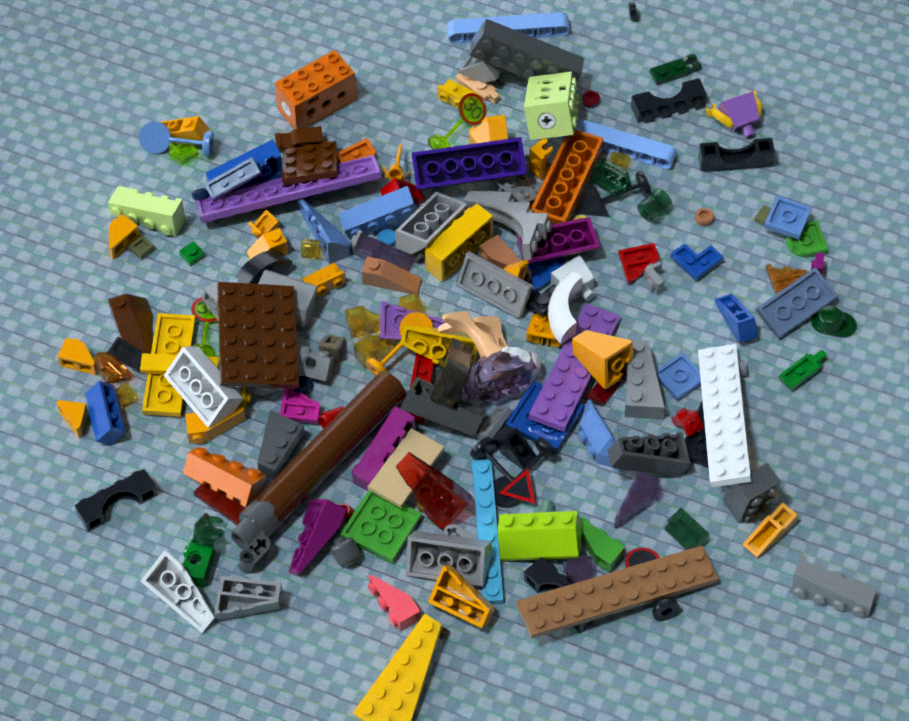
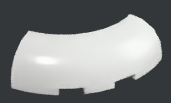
[548,272,582,344]

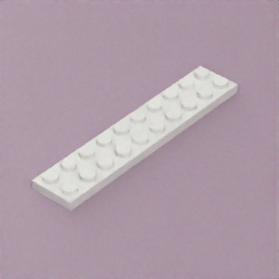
[698,344,751,488]

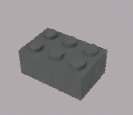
[725,463,781,523]

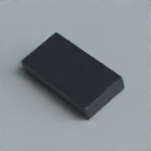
[108,336,144,373]

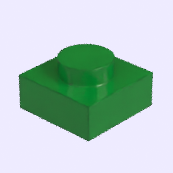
[179,241,205,267]

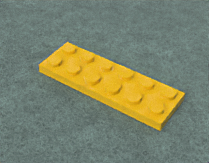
[142,313,196,417]

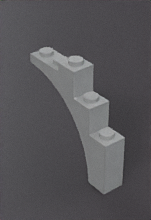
[464,191,552,260]

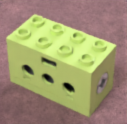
[524,71,580,140]

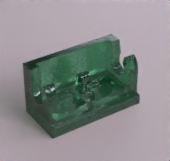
[591,158,632,196]
[664,508,709,550]
[192,513,224,547]

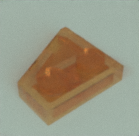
[765,264,808,295]
[93,352,133,384]

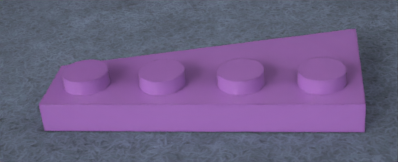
[379,301,446,341]

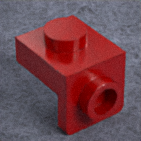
[671,408,704,436]

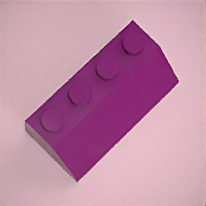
[517,217,600,264]

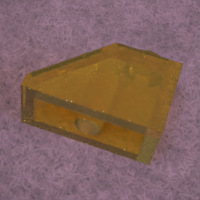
[354,335,395,370]

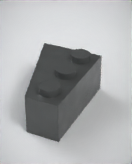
[257,410,305,480]

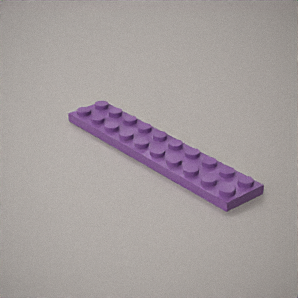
[196,155,381,223]

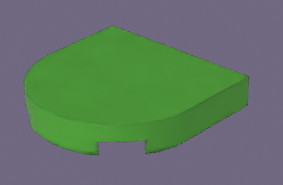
[786,220,829,258]

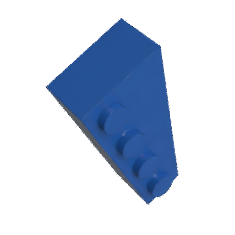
[206,139,282,189]

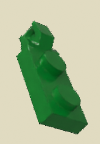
[779,349,827,391]

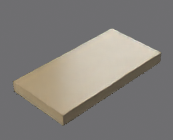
[368,428,444,508]

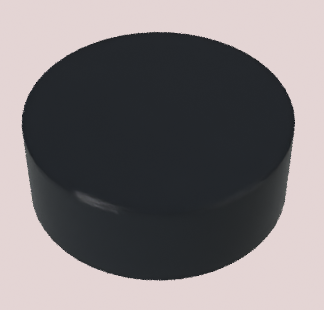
[628,2,638,20]

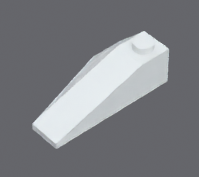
[141,550,215,633]

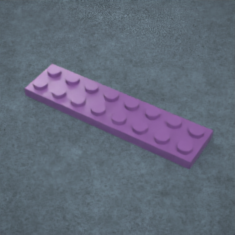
[528,303,621,432]

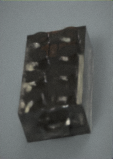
[430,338,475,408]

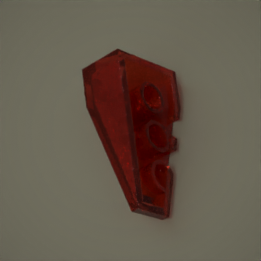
[396,452,472,531]

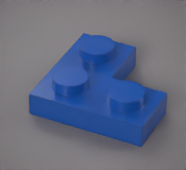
[670,243,724,281]

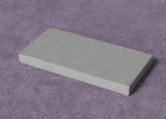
[456,251,533,319]

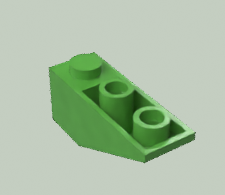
[580,517,625,573]

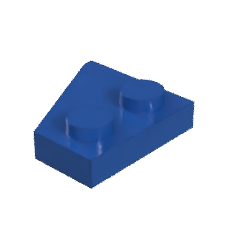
[528,257,566,292]

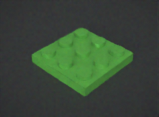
[340,490,422,563]

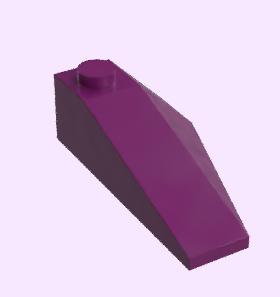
[288,499,347,574]

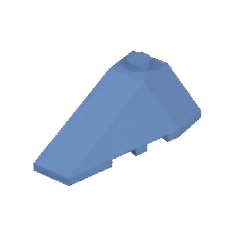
[298,199,351,264]

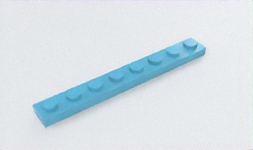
[472,460,503,604]

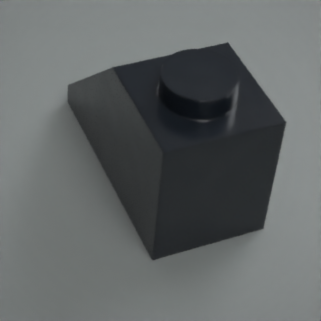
[492,427,536,470]

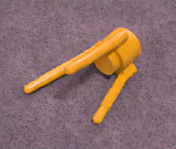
[381,144,411,181]

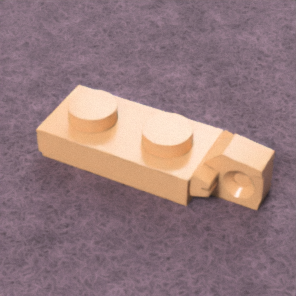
[456,73,499,104]

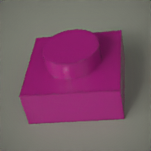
[811,253,824,275]

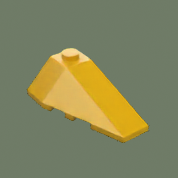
[400,324,478,377]

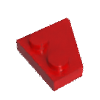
[618,243,659,285]

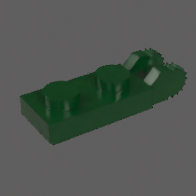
[649,54,702,86]

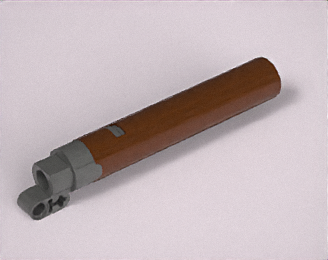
[231,371,406,573]

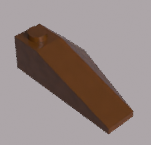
[108,294,152,371]

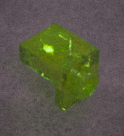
[168,142,198,166]

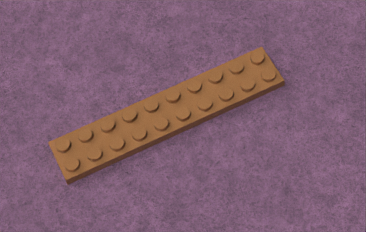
[516,546,719,639]

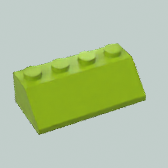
[498,511,583,561]

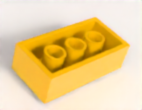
[425,203,493,282]

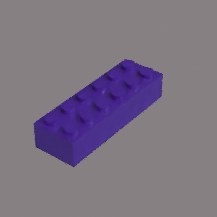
[412,137,527,191]

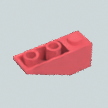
[367,575,421,631]

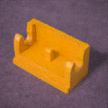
[529,138,553,181]

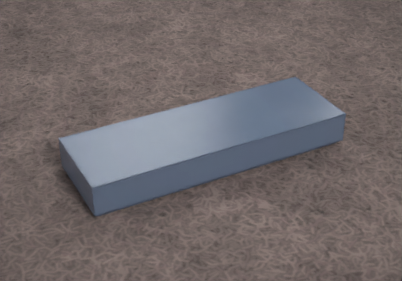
[204,157,262,201]

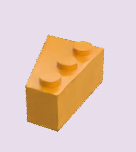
[428,564,495,628]

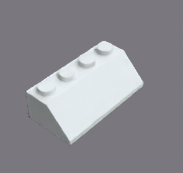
[164,346,243,428]

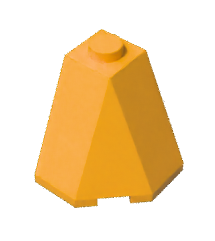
[469,115,508,144]
[572,330,633,389]

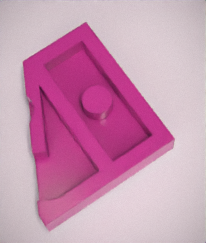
[280,389,321,424]

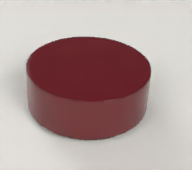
[582,90,600,108]

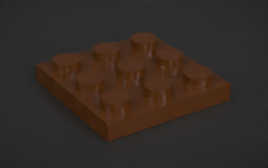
[282,141,338,186]

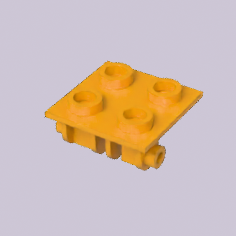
[526,314,565,348]

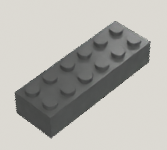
[469,19,584,90]

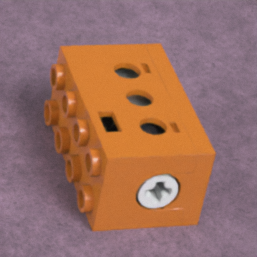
[275,50,357,129]

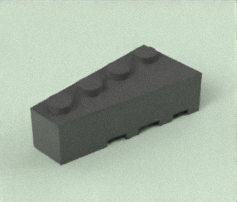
[400,377,487,436]
[608,432,691,477]

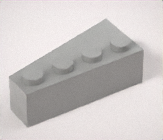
[624,340,665,420]

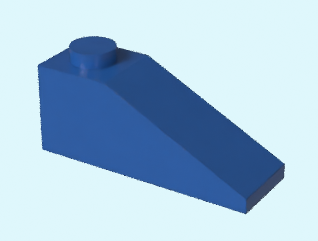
[715,293,758,343]

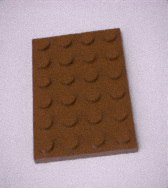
[217,282,299,389]

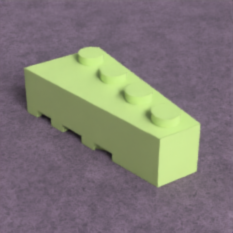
[108,186,186,237]

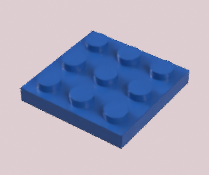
[505,380,584,451]

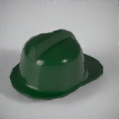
[811,305,857,337]

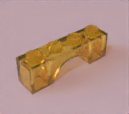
[345,293,424,338]

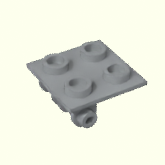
[497,176,540,202]

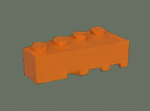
[183,447,267,507]

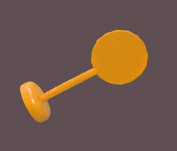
[365,312,433,376]

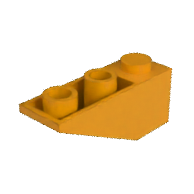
[161,116,210,146]

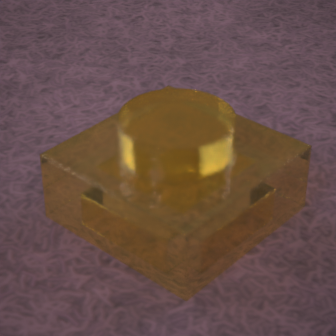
[607,151,630,174]
[301,238,321,260]
[115,383,138,409]

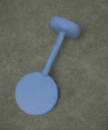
[139,121,214,157]

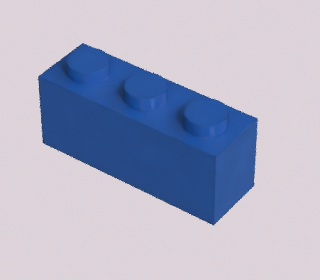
[85,381,125,445]

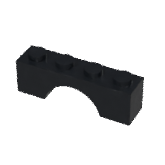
[631,78,707,123]
[698,138,775,171]
[74,468,158,532]
[524,557,595,633]

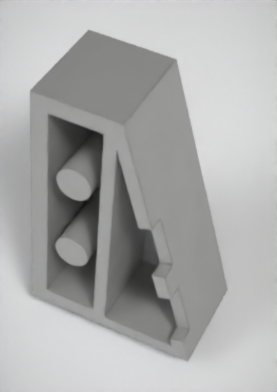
[214,576,283,621]

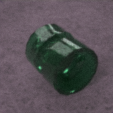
[637,188,672,223]

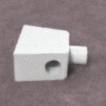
[551,255,595,301]

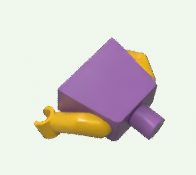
[705,91,763,138]

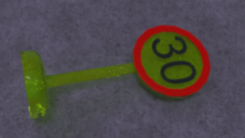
[428,93,486,150]
[191,297,217,357]

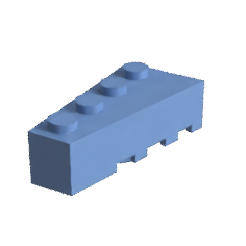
[339,186,418,240]

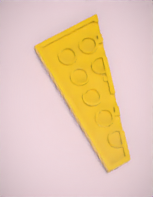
[353,614,442,721]

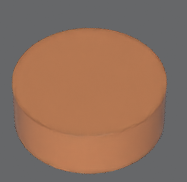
[695,208,714,227]

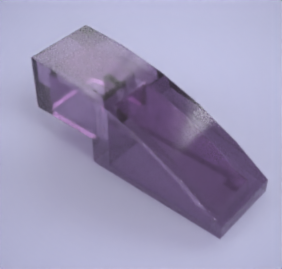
[354,233,414,272]

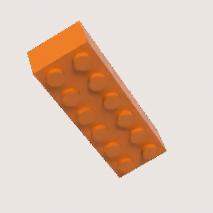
[530,129,604,225]

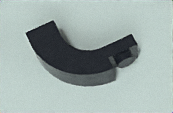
[235,250,293,284]

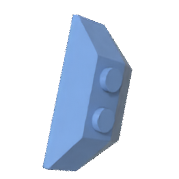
[578,400,626,471]

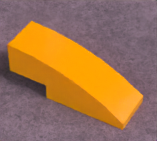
[742,502,799,558]

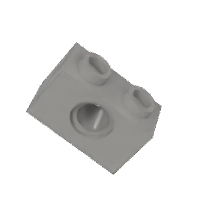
[297,346,335,381]

